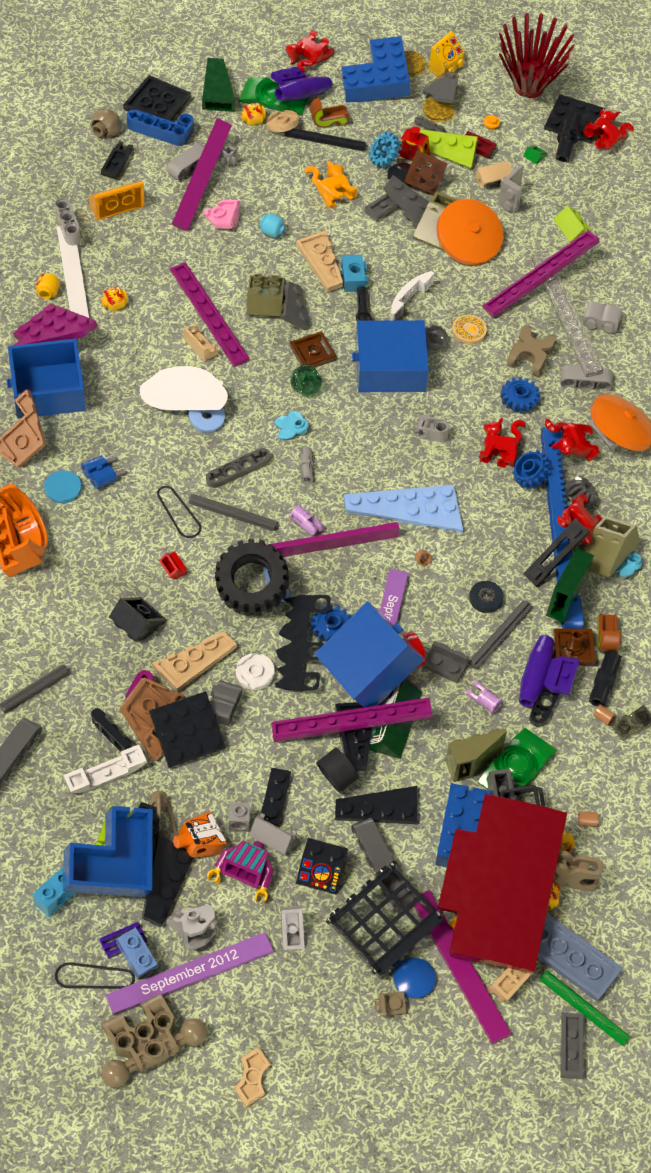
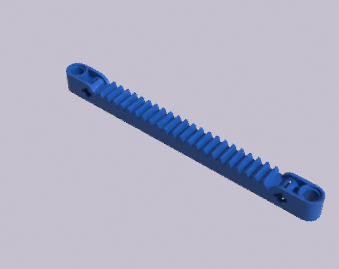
[541,427,583,629]

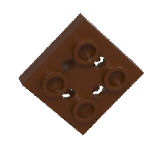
[404,150,448,194]
[553,628,596,666]

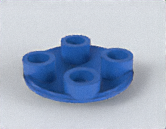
[393,958,436,998]

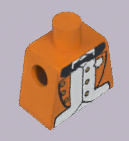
[173,811,227,857]

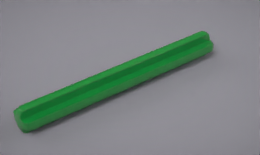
[540,970,630,1046]

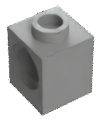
[229,803,250,832]

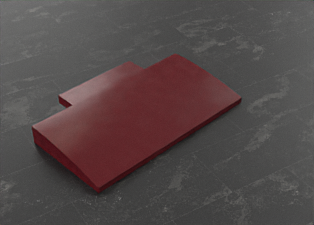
[438,794,567,973]

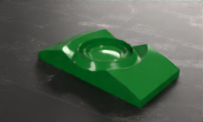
[239,77,308,116]
[478,728,557,797]

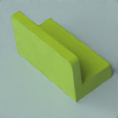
[554,205,593,242]

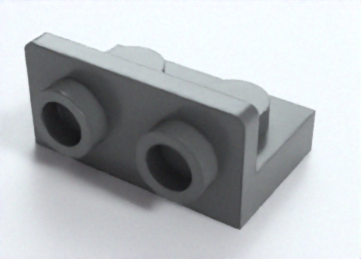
[422,641,469,684]

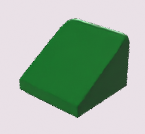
[523,145,548,164]

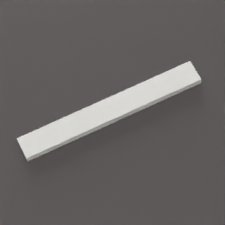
[57,226,91,333]

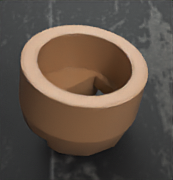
[415,550,432,566]

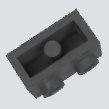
[486,769,518,800]

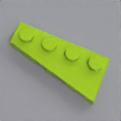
[420,129,478,170]

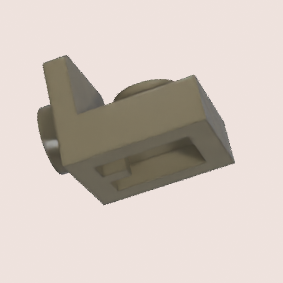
[374,991,406,1016]

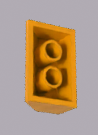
[89,181,145,220]

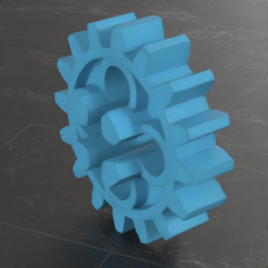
[368,131,402,168]

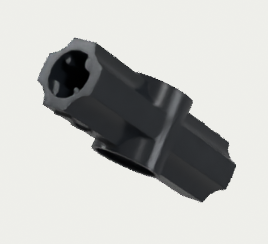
[555,112,581,163]
[589,650,622,707]

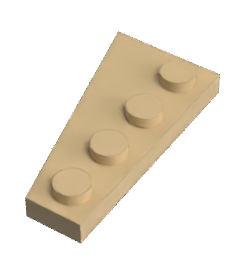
[296,230,343,292]
[152,632,237,692]

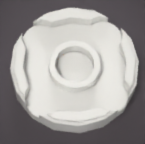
[236,653,275,690]

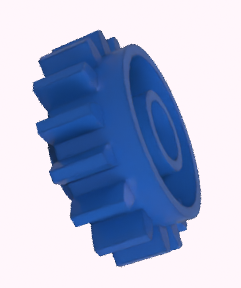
[500,377,541,413]
[512,450,553,490]
[311,604,352,643]

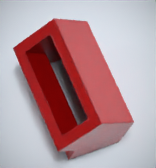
[159,551,187,579]

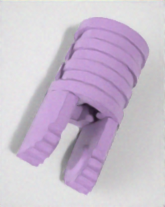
[289,505,325,536]
[464,680,503,714]

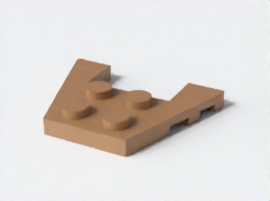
[0,390,47,467]
[119,677,187,761]

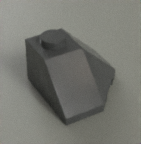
[423,72,459,104]

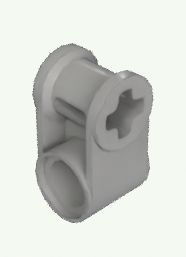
[413,415,449,442]

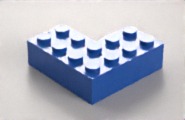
[341,36,410,103]
[435,783,491,868]
[63,806,153,897]

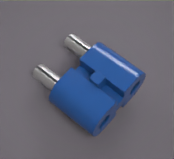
[81,455,125,489]

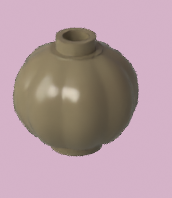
[91,109,121,139]

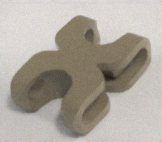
[507,325,557,377]
[554,850,603,892]

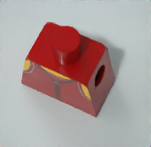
[398,126,431,161]

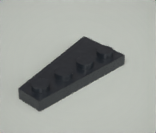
[334,702,371,771]
[335,785,418,825]
[142,835,194,927]

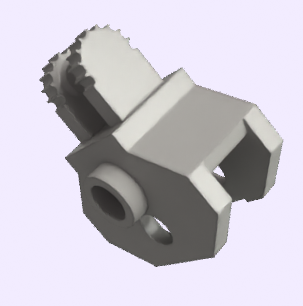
[166,905,216,950]

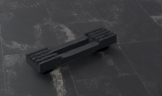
[523,518,590,587]

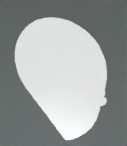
[140,366,228,410]

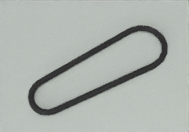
[157,486,202,538]
[55,962,135,989]

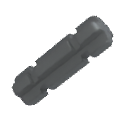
[414,115,445,132]

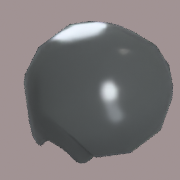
[425,324,448,351]

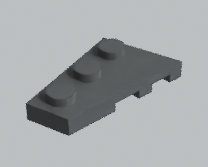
[383,175,429,229]
[281,281,311,330]

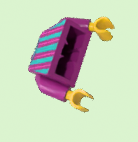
[207,841,273,904]

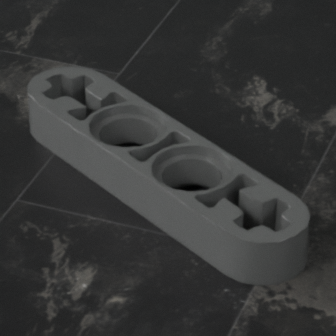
[206,448,271,488]

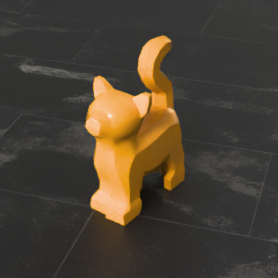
[304,161,358,209]

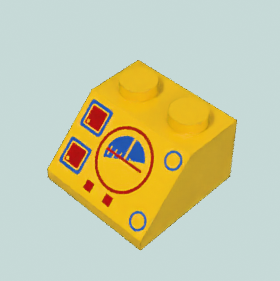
[429,31,465,76]

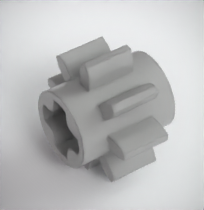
[218,145,239,166]

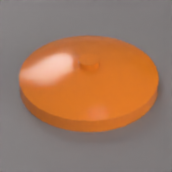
[437,199,503,265]
[590,394,651,451]

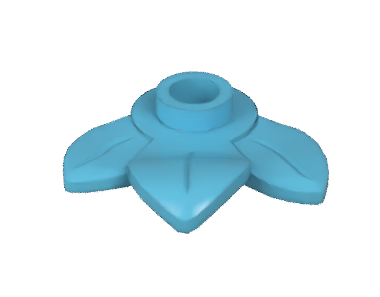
[274,411,309,439]
[615,552,642,577]

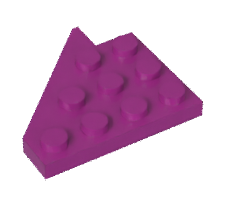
[13,304,98,346]

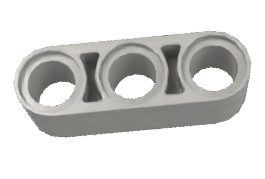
[166,143,205,181]
[55,198,81,246]
[561,365,612,391]

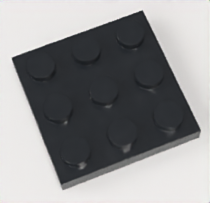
[123,75,191,121]
[544,94,606,144]
[149,691,226,768]

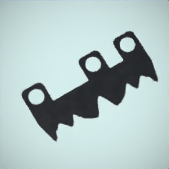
[275,595,331,691]

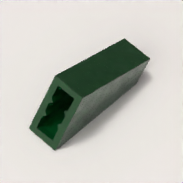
[202,58,235,112]
[546,548,594,623]

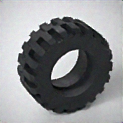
[215,539,289,616]

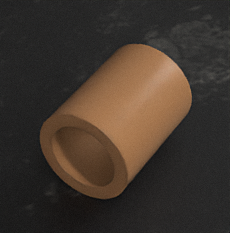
[593,704,616,725]
[578,812,599,826]

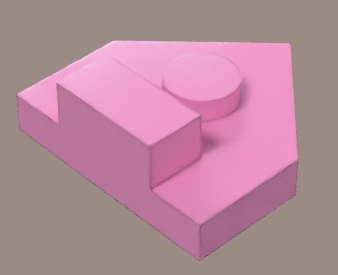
[203,200,241,229]

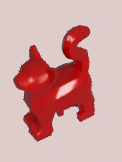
[285,30,334,72]
[583,109,634,150]
[479,418,526,468]
[545,418,600,461]
[557,493,603,545]

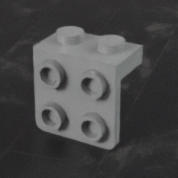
[498,164,524,214]

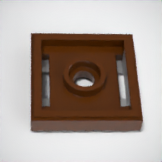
[290,331,337,371]

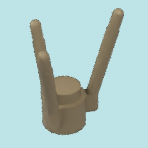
[148,791,178,836]

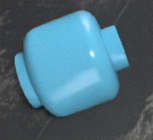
[259,213,286,238]

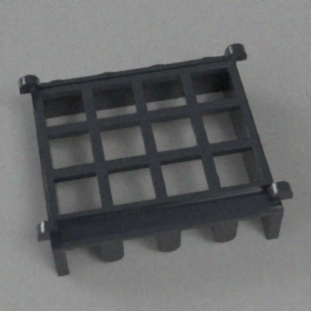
[325,860,444,980]

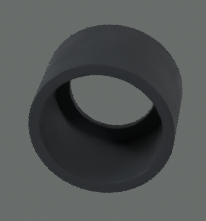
[316,747,359,793]

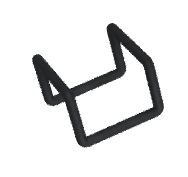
[500,785,545,807]

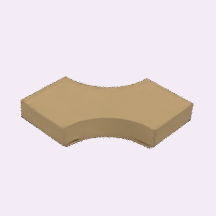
[234,1047,271,1107]

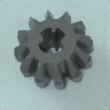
[566,476,597,507]

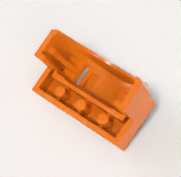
[0,483,48,577]

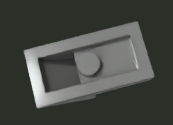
[280,906,305,950]

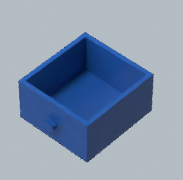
[352,320,429,392]
[6,339,86,419]
[315,601,425,707]

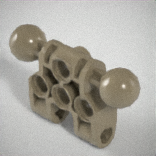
[101,993,208,1088]

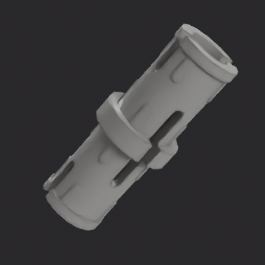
[299,447,314,482]

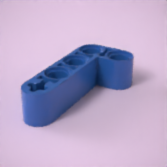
[127,110,194,146]

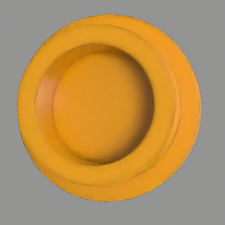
[483,115,500,129]

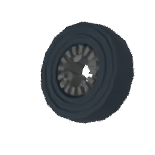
[469,581,504,613]

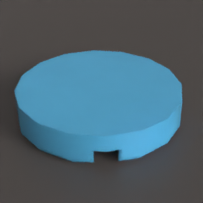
[44,470,82,504]

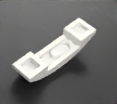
[390,271,435,320]
[63,744,147,794]

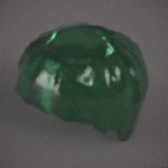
[290,364,322,396]

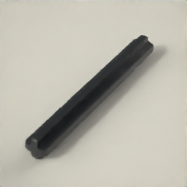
[285,128,366,151]

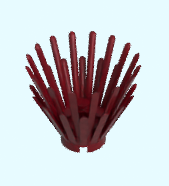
[499,13,575,98]

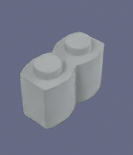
[582,301,622,333]

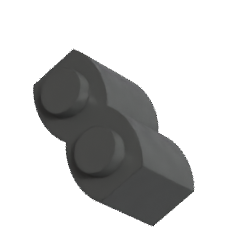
[210,680,242,726]

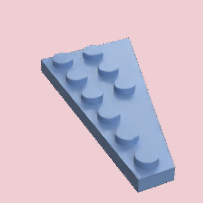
[344,485,463,533]

